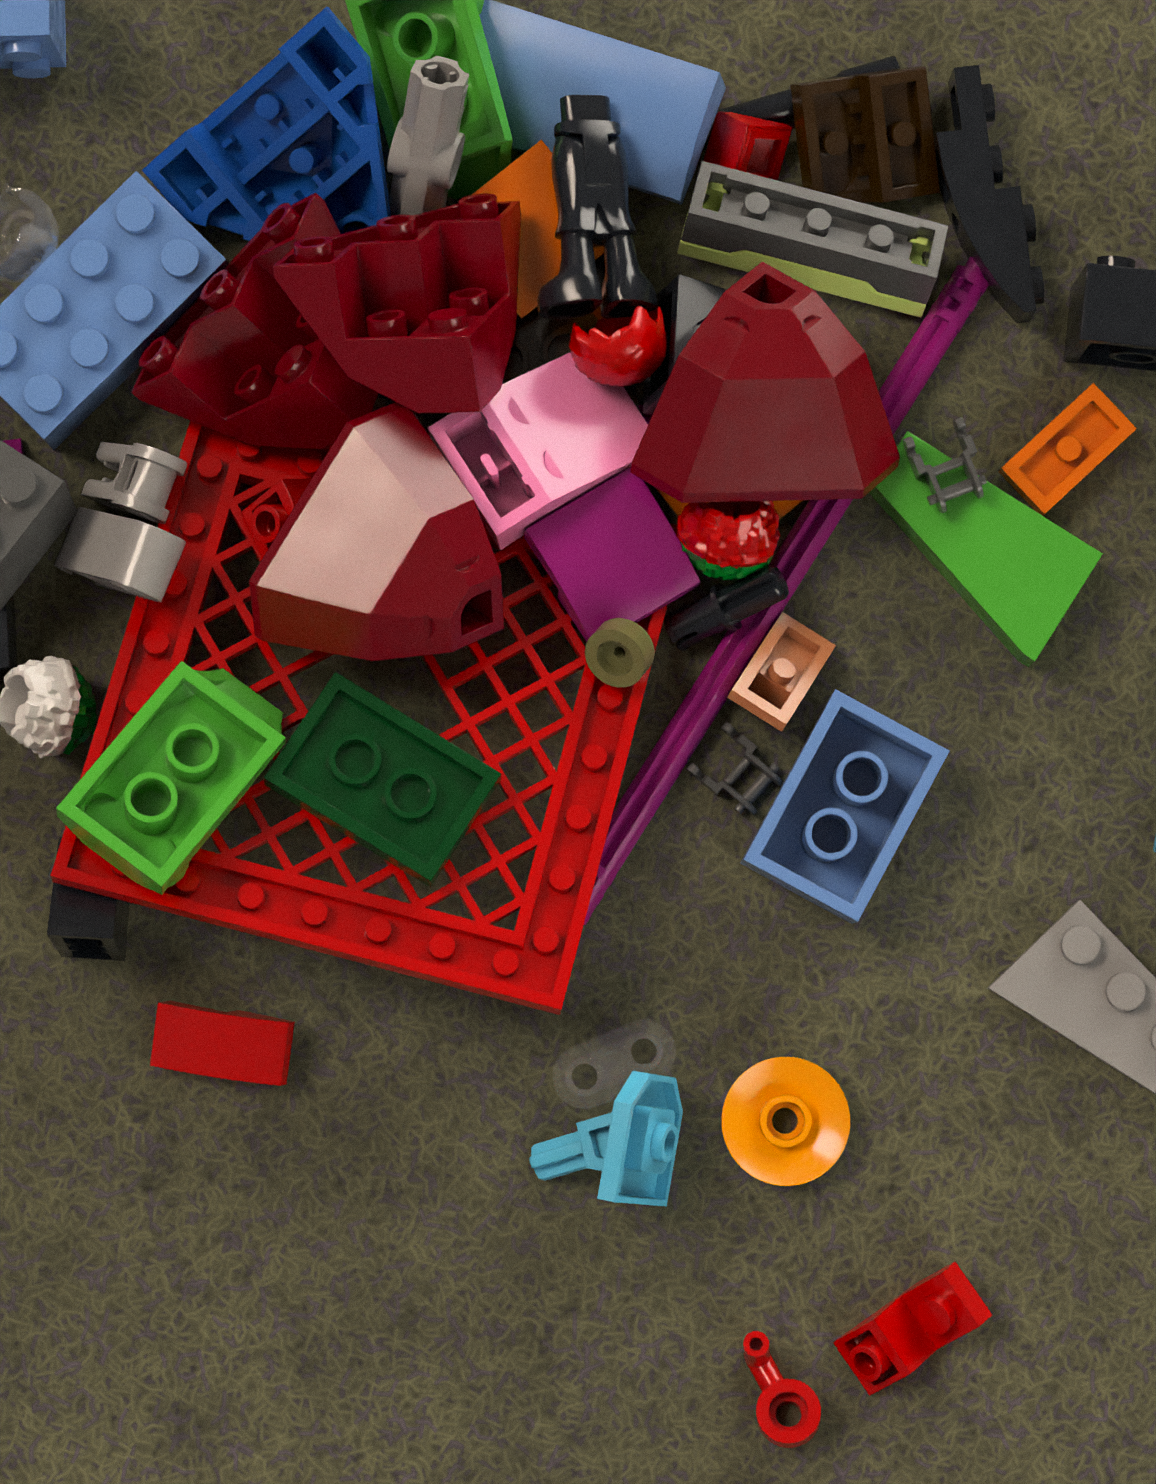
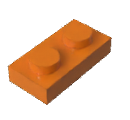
[998,383,1137,516]

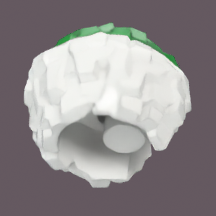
[0,656,97,759]

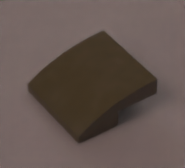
[790,66,940,203]

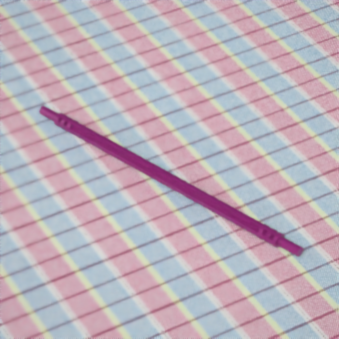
[584,257,989,925]

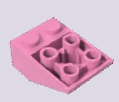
[427,353,648,550]

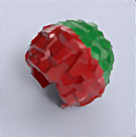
[676,501,781,581]

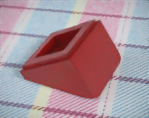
[703,112,792,180]

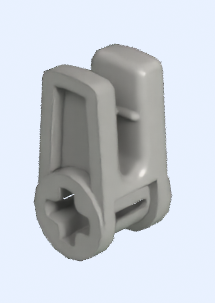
[81,442,188,524]

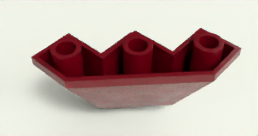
[131,193,379,449]
[273,193,521,413]
[630,262,900,503]
[249,402,504,661]

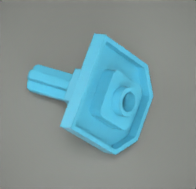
[529,1071,683,1207]

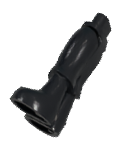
[537,95,657,320]

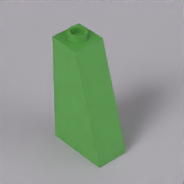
[869,431,1103,667]

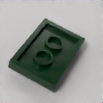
[264,672,501,888]

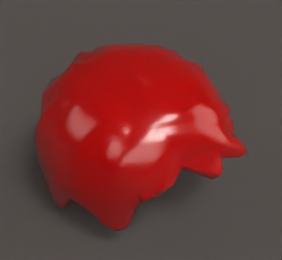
[569,306,667,387]

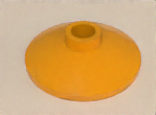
[721,1057,850,1186]

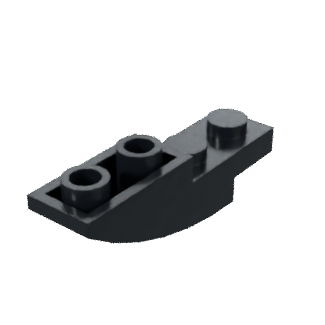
[934,65,1044,323]

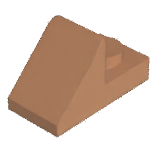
[727,612,836,732]

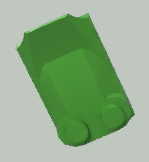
[345,0,513,200]
[56,661,286,894]

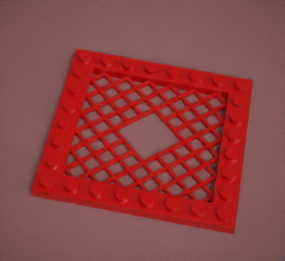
[50,421,680,1015]

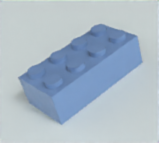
[0,171,228,450]

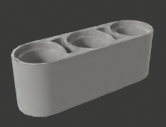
[54,507,186,602]

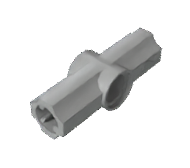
[387,56,469,216]

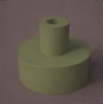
[585,618,655,688]

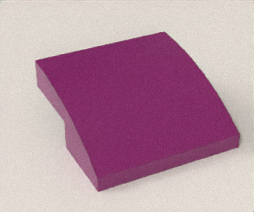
[524,467,700,642]

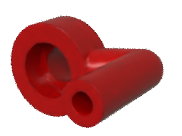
[743,1331,821,1448]

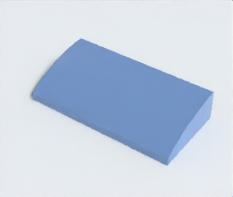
[479,0,726,205]

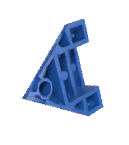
[142,7,391,241]

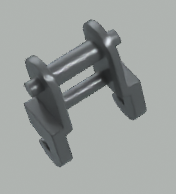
[902,417,987,513]
[686,722,783,816]

